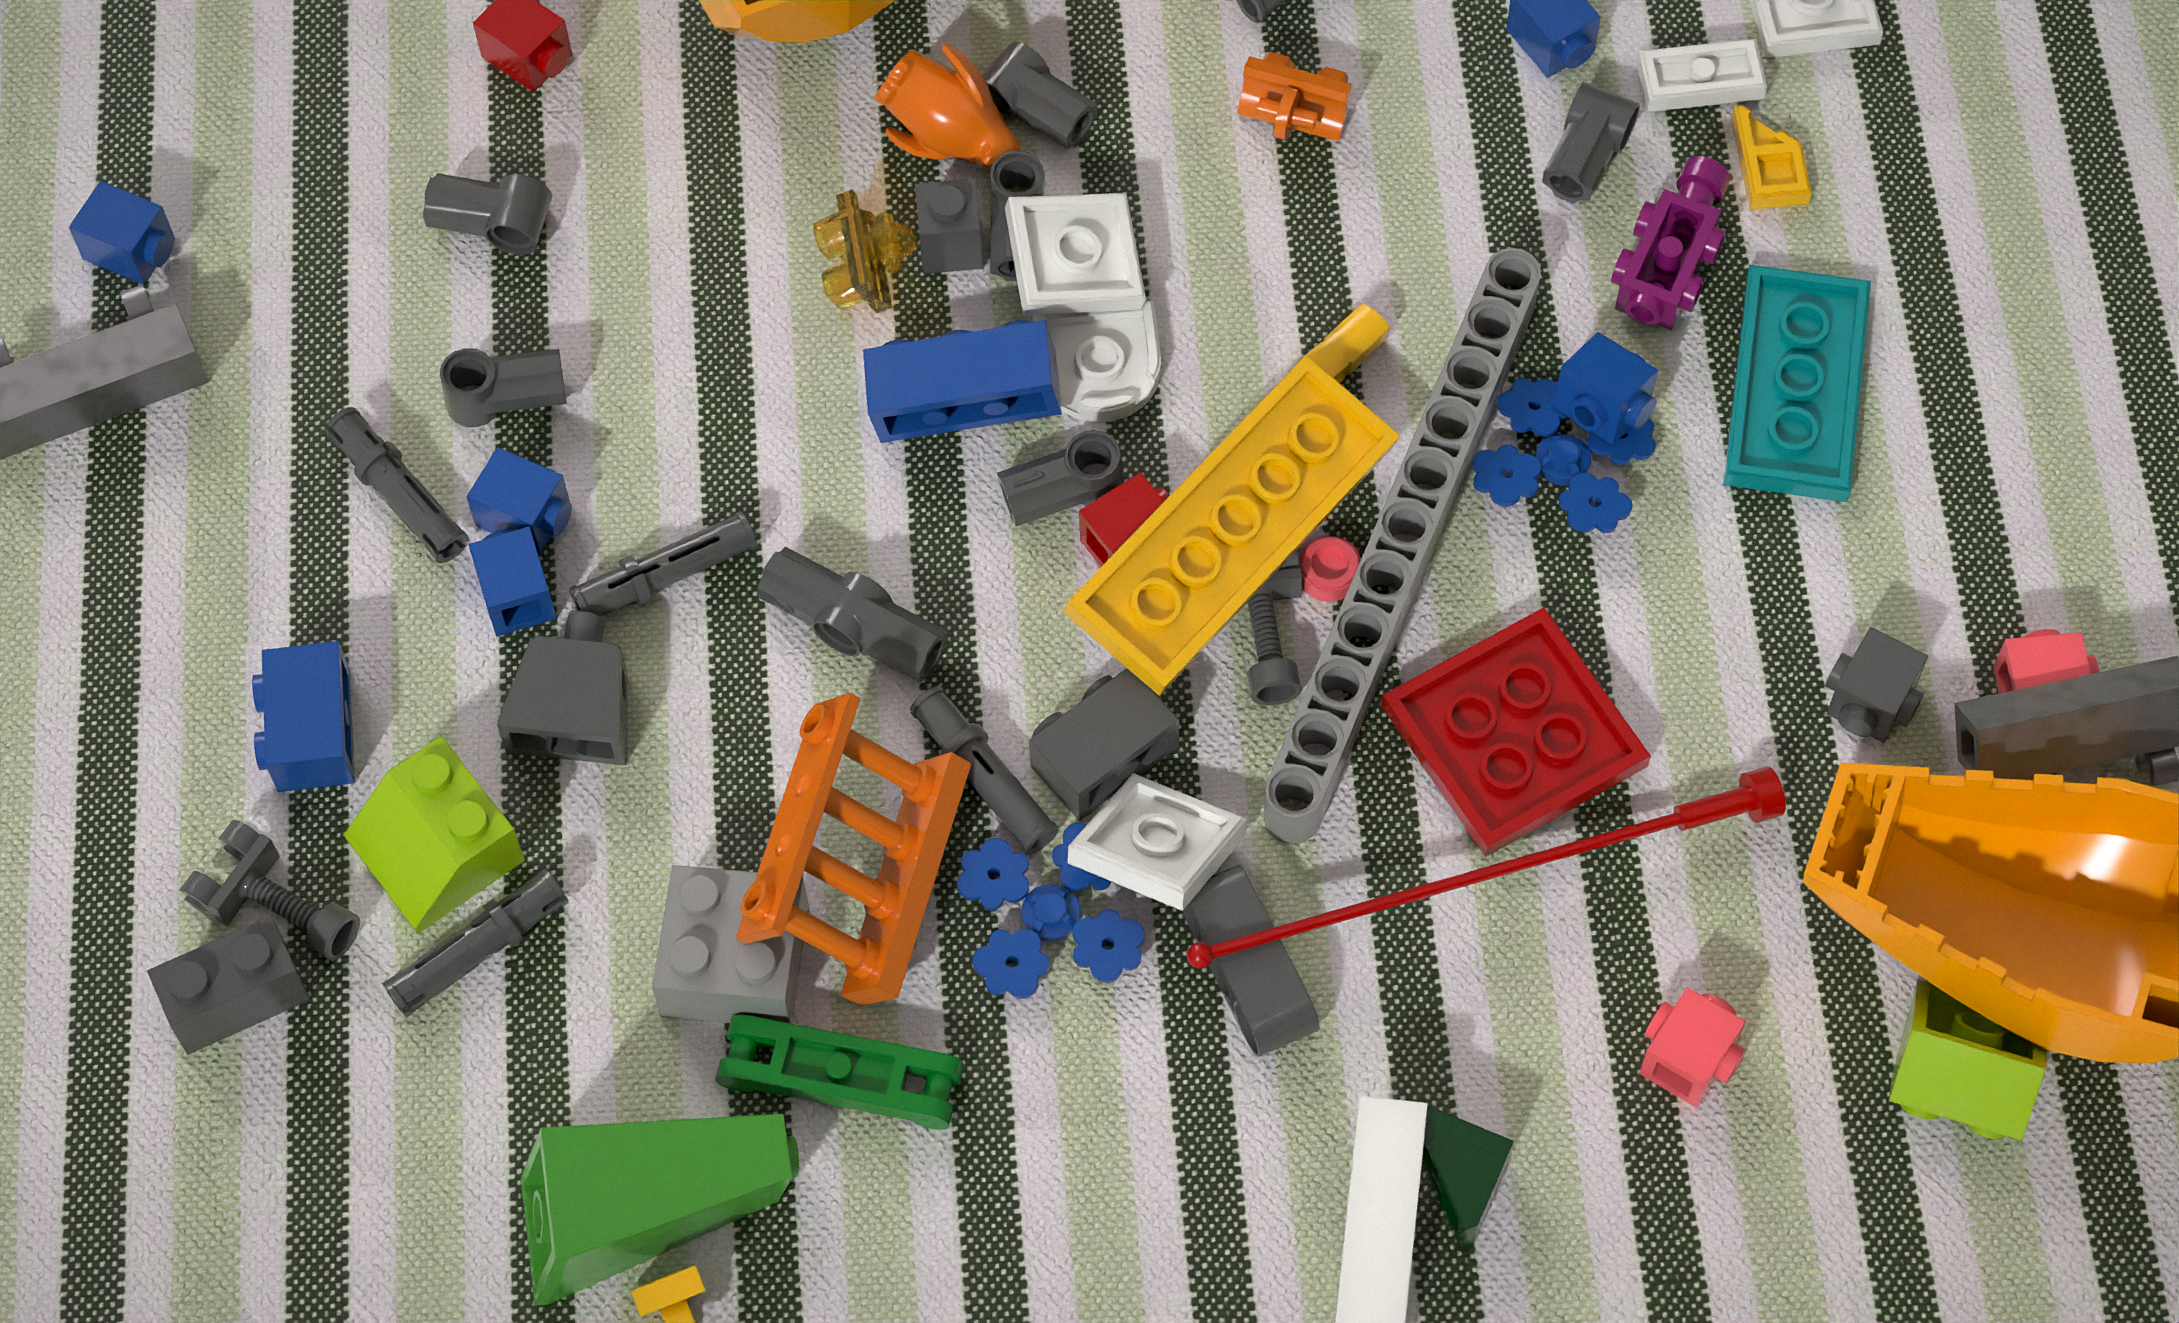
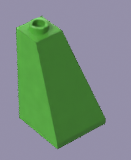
[521,1114,799,1306]

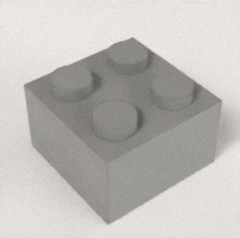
[652,865,809,1024]

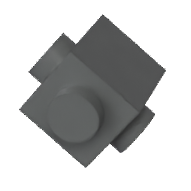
[1825,626,1929,743]

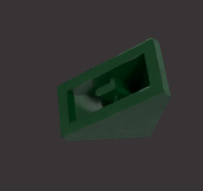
[1422,1105,1514,1252]

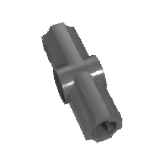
[757,546,948,682]

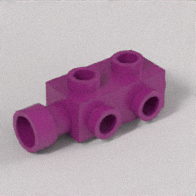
[1611,156,1731,331]

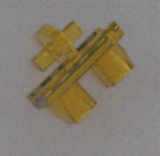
[813,189,916,314]

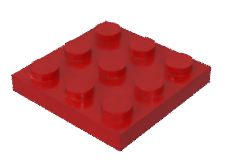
[1381,607,1651,857]

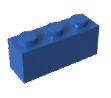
[863,320,1062,443]

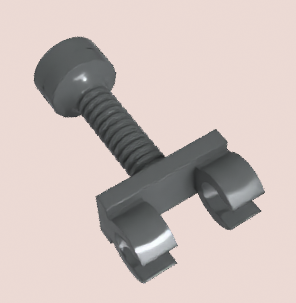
[1247,550,1302,705]
[179,820,360,961]

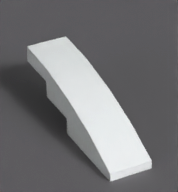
[1335,1095,1428,1323]

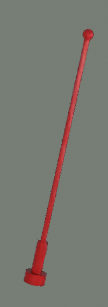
[1187,766,1786,969]

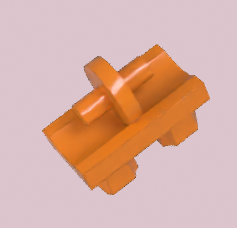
[1237,52,1352,142]

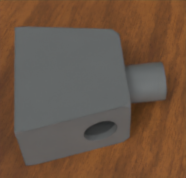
[497,611,628,766]

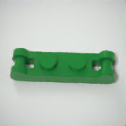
[715,1015,964,1130]

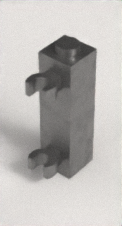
[0,284,209,460]
[1954,656,2179,786]

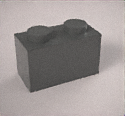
[1029,668,1179,821]
[147,915,311,1055]

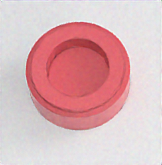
[1299,536,1361,602]

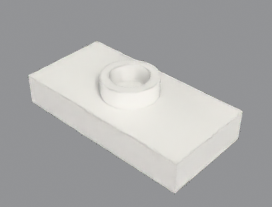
[1637,38,1767,112]

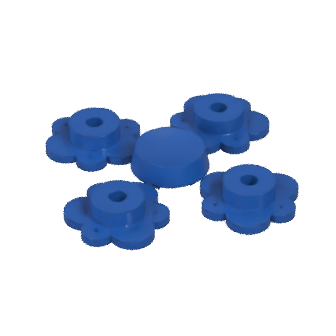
[1472,378,1656,533]
[957,823,1145,999]

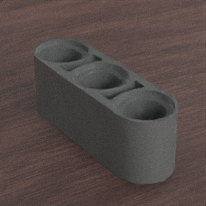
[1183,865,1320,1057]

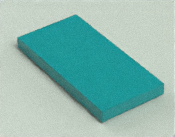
[1723,264,1871,502]

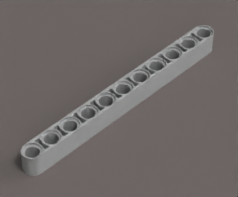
[1263,248,1541,844]

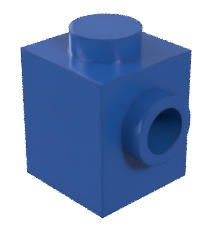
[1553,332,1658,445]

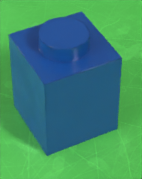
[1506,0,1601,78]
[68,181,175,285]
[466,447,572,554]
[468,527,557,637]

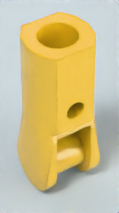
[1298,303,1390,383]

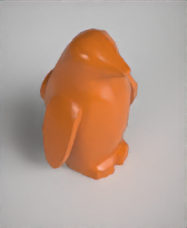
[874,44,1021,172]

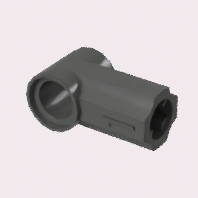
[982,41,1098,149]
[1542,82,1640,204]
[990,150,1045,281]
[423,173,552,255]
[440,348,567,427]
[997,430,1124,526]

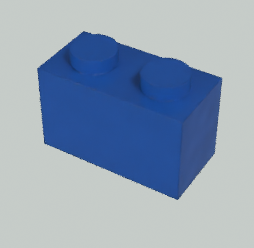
[252,641,355,792]

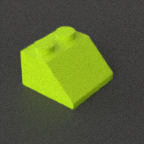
[344,735,525,934]
[1889,980,2047,1141]

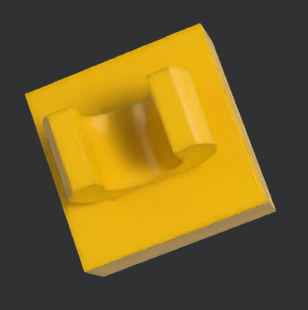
[630,1264,705,1323]

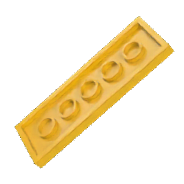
[1063,355,1401,696]

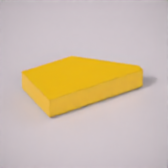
[1731,105,1812,210]

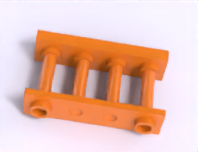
[735,692,971,1006]

